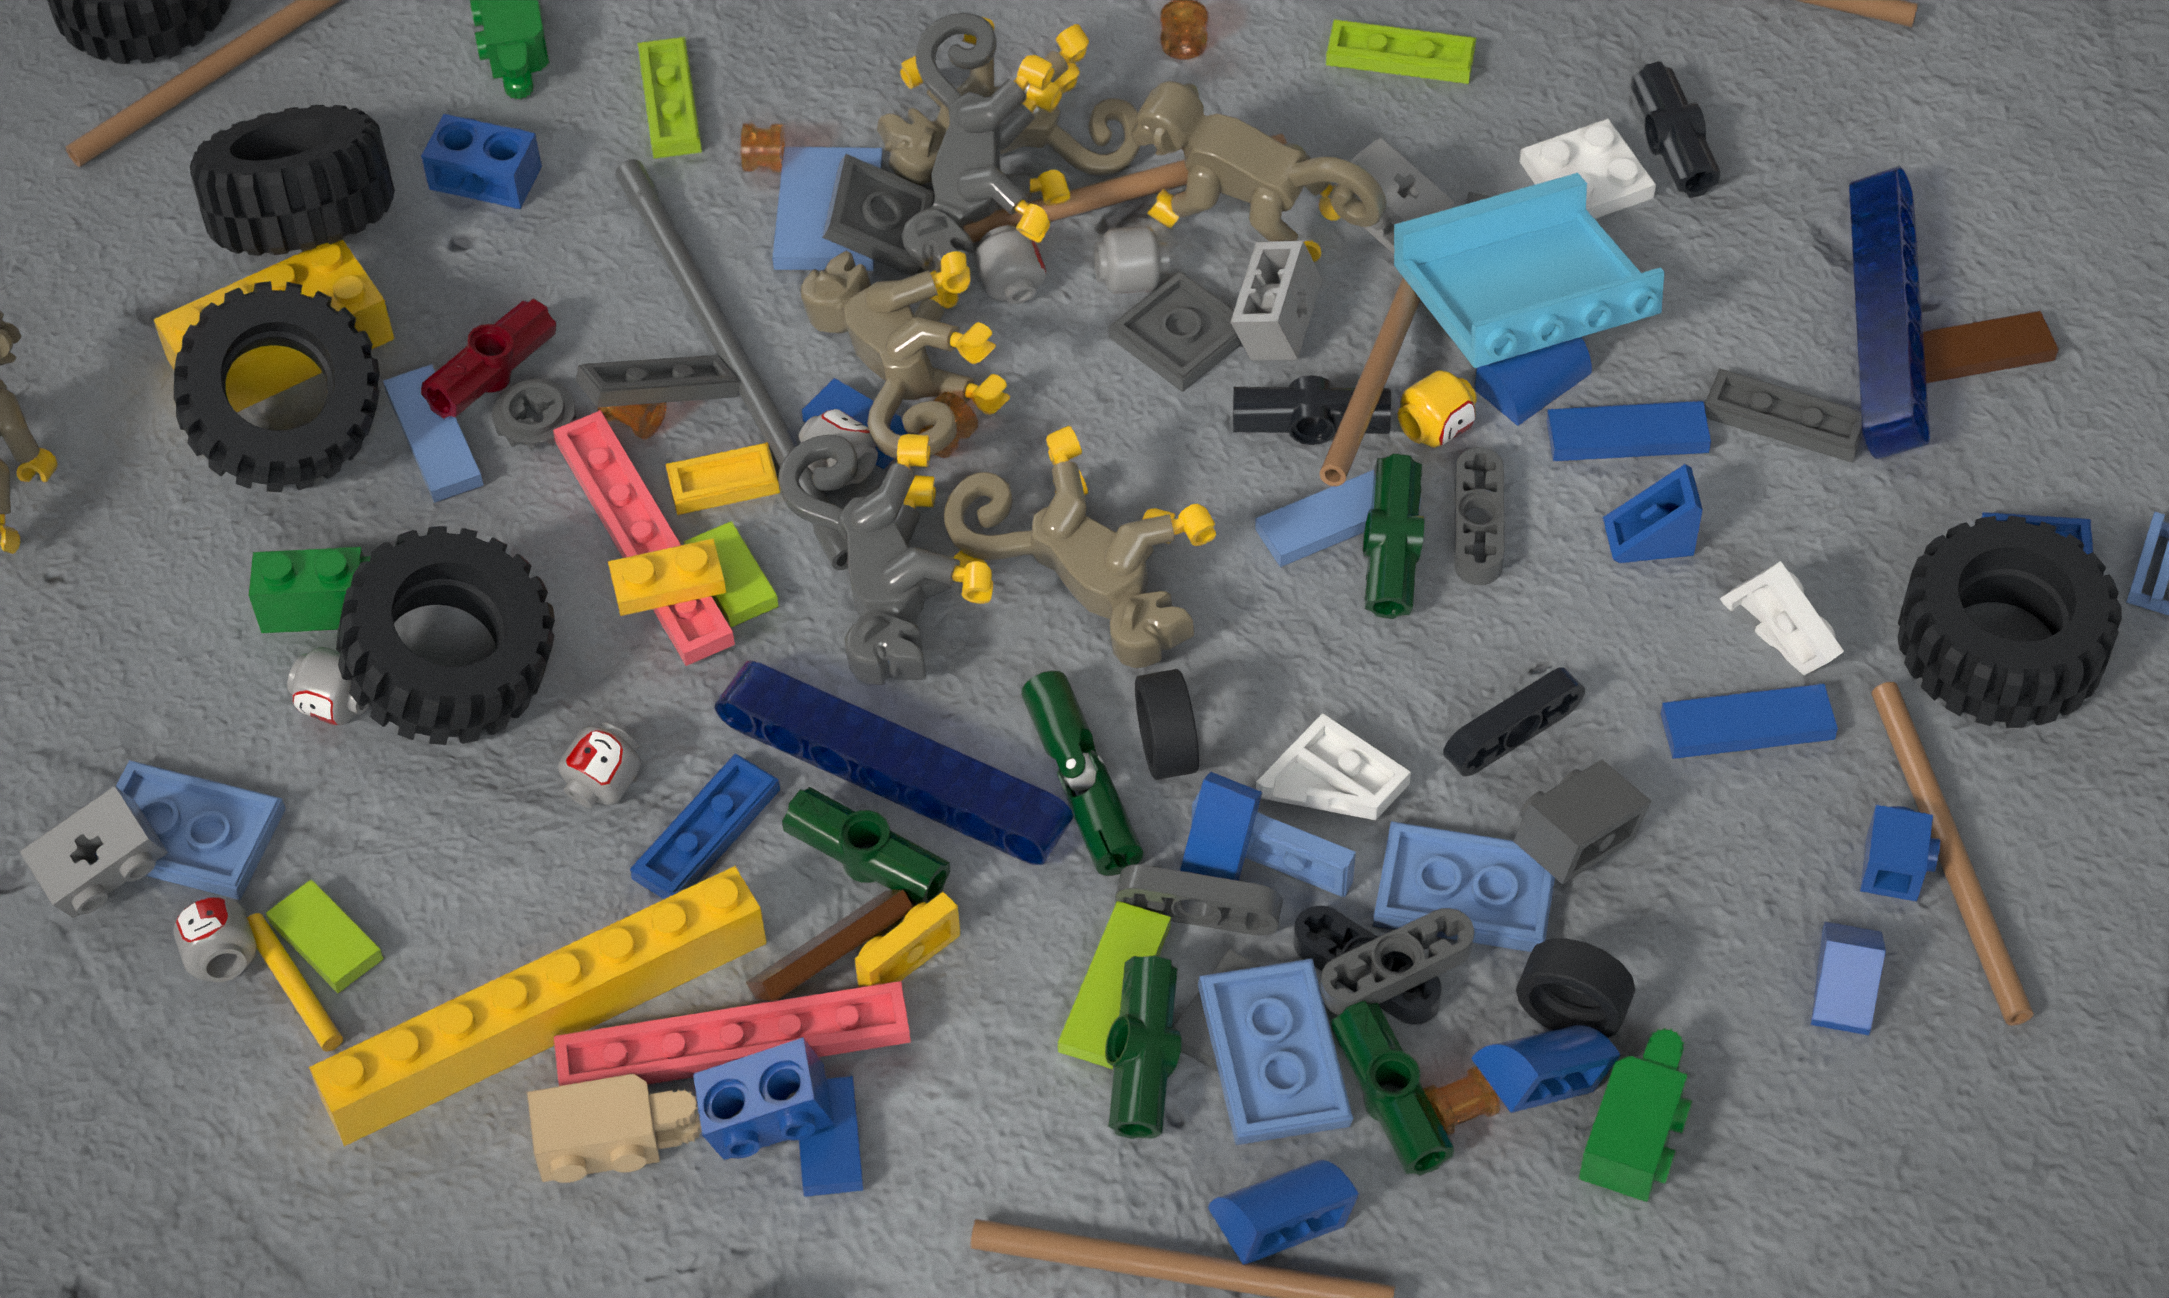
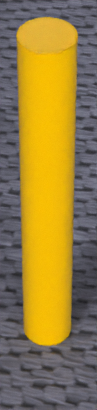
[247,913,343,1052]

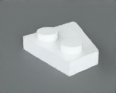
[1720,561,1844,675]
[1256,713,1411,820]

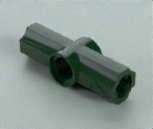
[1363,454,1425,619]
[782,787,950,904]
[1105,955,1182,1139]
[1331,1000,1454,1176]

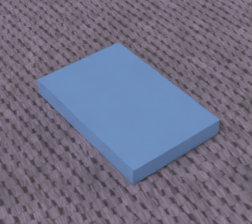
[772,147,883,271]
[95,760,286,900]
[1373,821,1555,952]
[1197,959,1353,1145]

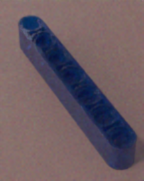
[1849,166,1930,460]
[714,661,1074,865]

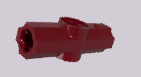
[421,298,556,420]

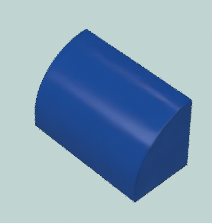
[1475,337,1592,426]
[1471,1025,1621,1113]
[1207,1160,1359,1266]

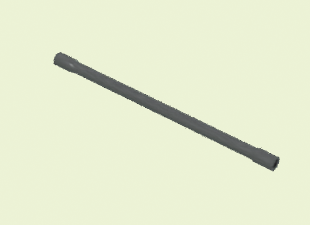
[615,159,848,570]

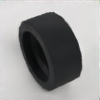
[1135,669,1199,780]
[1516,938,1635,1038]

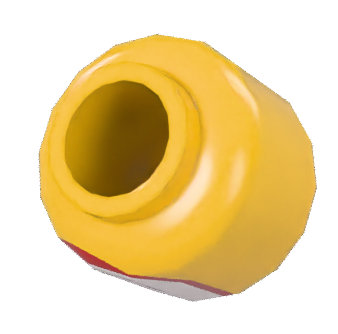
[1397,370,1477,448]

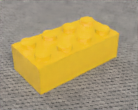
[153,240,395,412]

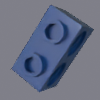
[421,114,542,209]
[693,1038,834,1160]

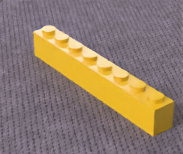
[309,866,767,1146]

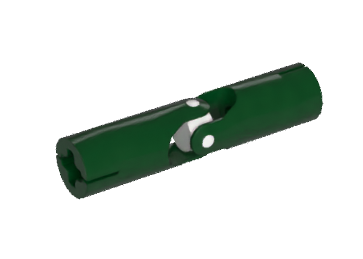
[1021,671,1144,876]

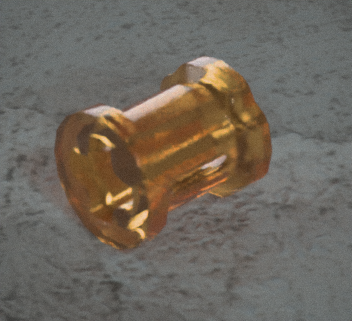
[597,403,667,440]
[1423,1066,1500,1135]

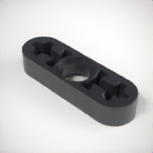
[1443,667,1585,777]
[1293,906,1442,1025]

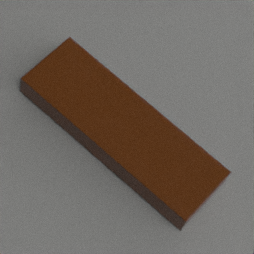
[1891,311,2058,387]
[746,890,913,1001]

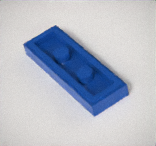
[1546,401,1711,461]
[1660,684,1838,759]
[630,753,780,899]

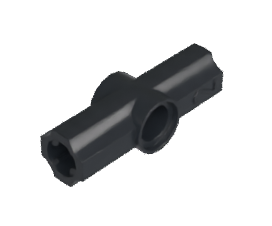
[1631,61,1721,198]
[1233,375,1391,445]

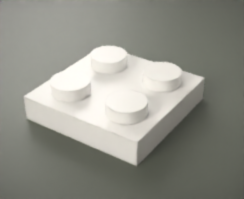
[1520,119,1656,219]

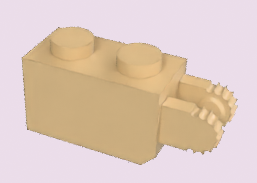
[527,1074,702,1183]

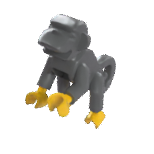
[902,13,1071,273]
[778,434,993,686]

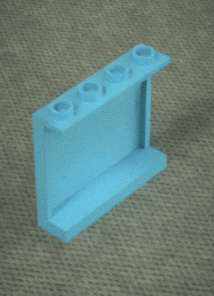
[1394,173,1664,368]

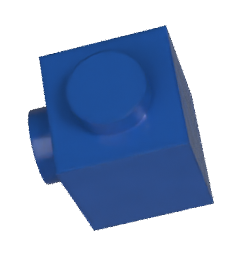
[1860,805,1940,902]

